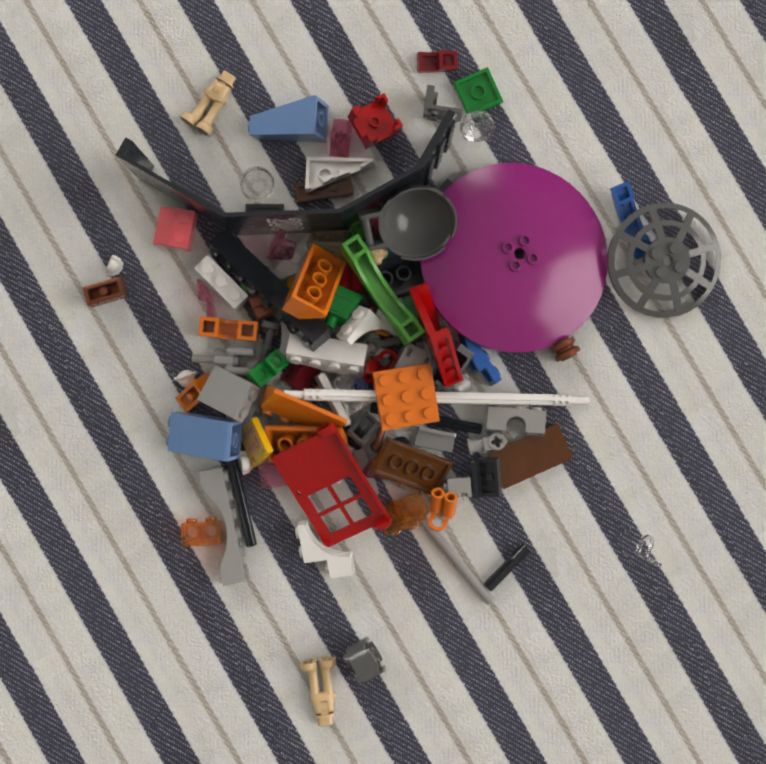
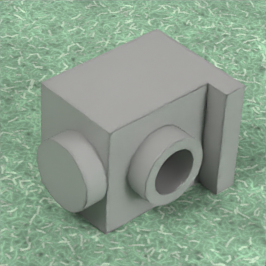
[443,476,472,497]

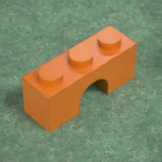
[198,316,260,342]

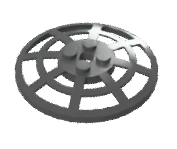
[607,203,721,318]

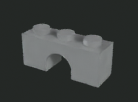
[486,404,546,437]

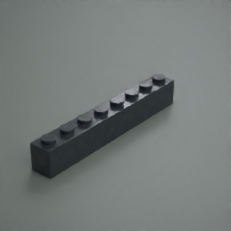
[209,228,331,352]

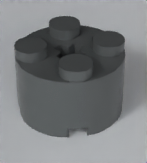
[344,637,386,683]

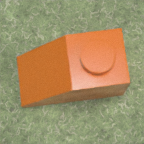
[176,372,210,413]

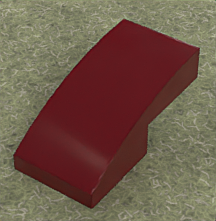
[417,50,458,73]

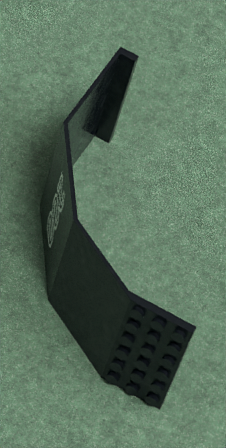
[115,109,457,235]

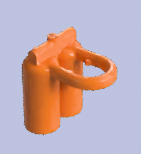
[428,488,458,532]

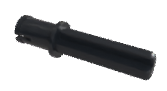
[484,543,531,591]

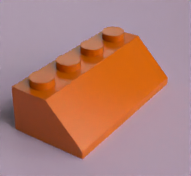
[282,243,346,319]
[265,425,348,462]

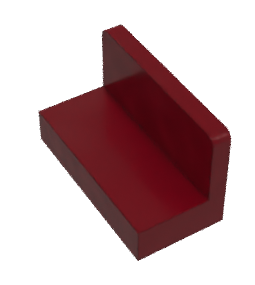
[280,363,321,391]

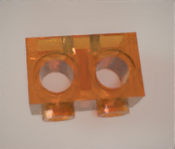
[181,517,223,547]

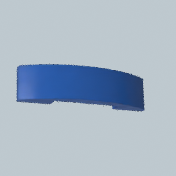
[610,181,651,260]

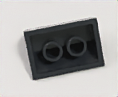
[363,255,424,307]

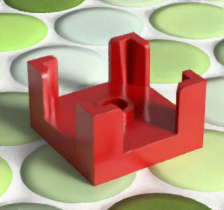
[347,93,403,149]

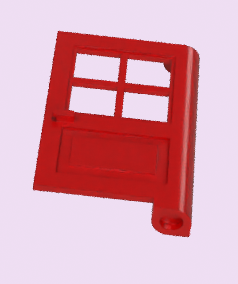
[271,421,392,547]

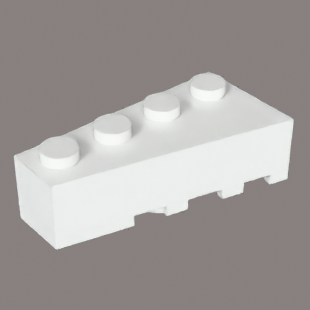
[286,333,368,380]

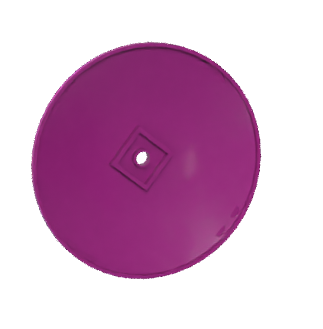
[420,163,608,353]

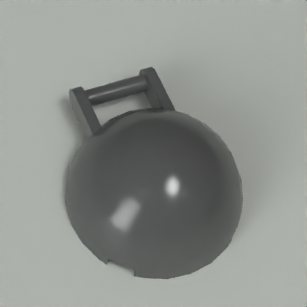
[358,185,457,261]

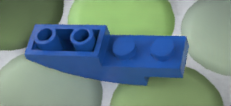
[458,333,502,386]

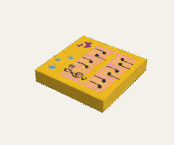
[242,417,274,468]

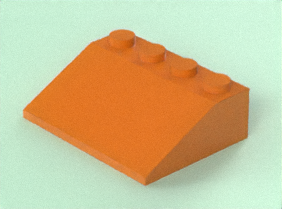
[258,384,347,427]

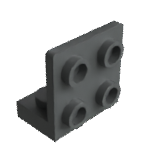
[423,85,463,123]

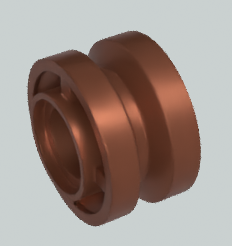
[550,336,580,362]

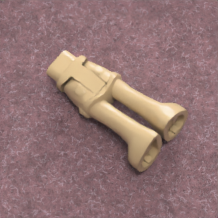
[180,70,236,137]
[300,656,336,726]

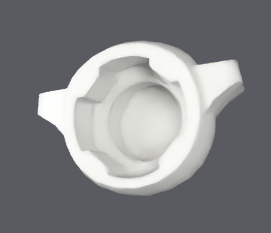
[106,255,124,276]
[174,370,197,387]
[238,451,253,475]

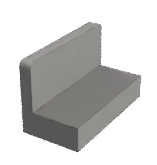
[414,426,456,452]

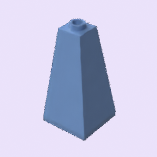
[248,95,329,143]

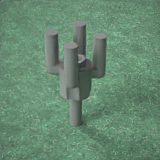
[192,347,256,376]

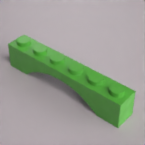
[339,234,425,347]

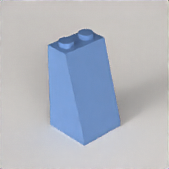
[166,412,244,462]

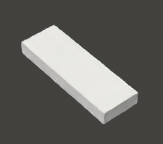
[314,373,351,427]

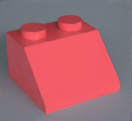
[153,207,198,252]

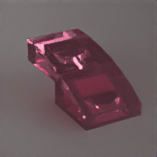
[197,279,217,318]

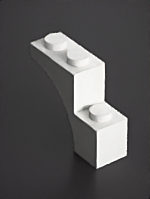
[336,305,397,345]
[295,520,355,579]

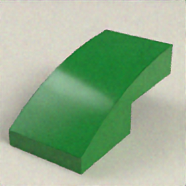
[246,348,290,388]

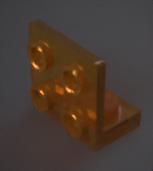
[384,491,429,536]

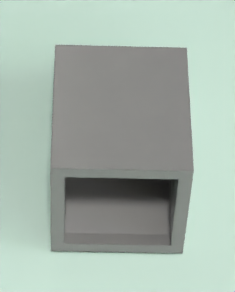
[197,365,260,423]

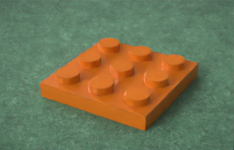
[372,363,440,431]

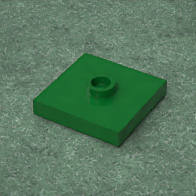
[453,67,503,118]

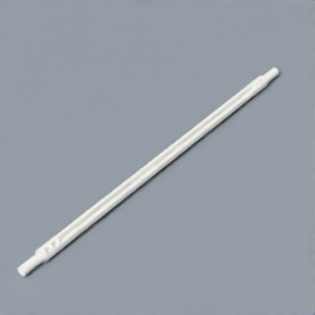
[284,389,590,406]

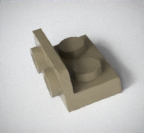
[306,230,350,259]

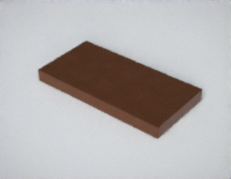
[488,423,573,489]
[369,437,453,494]

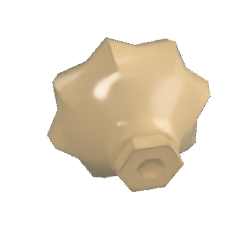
[370,247,389,265]

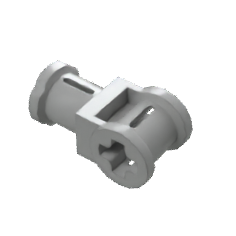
[467,433,506,455]

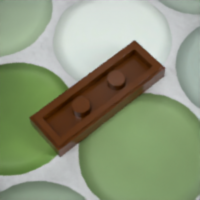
[294,175,354,204]

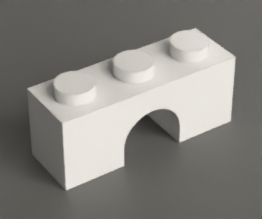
[194,255,250,311]

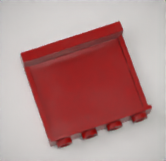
[409,282,464,387]

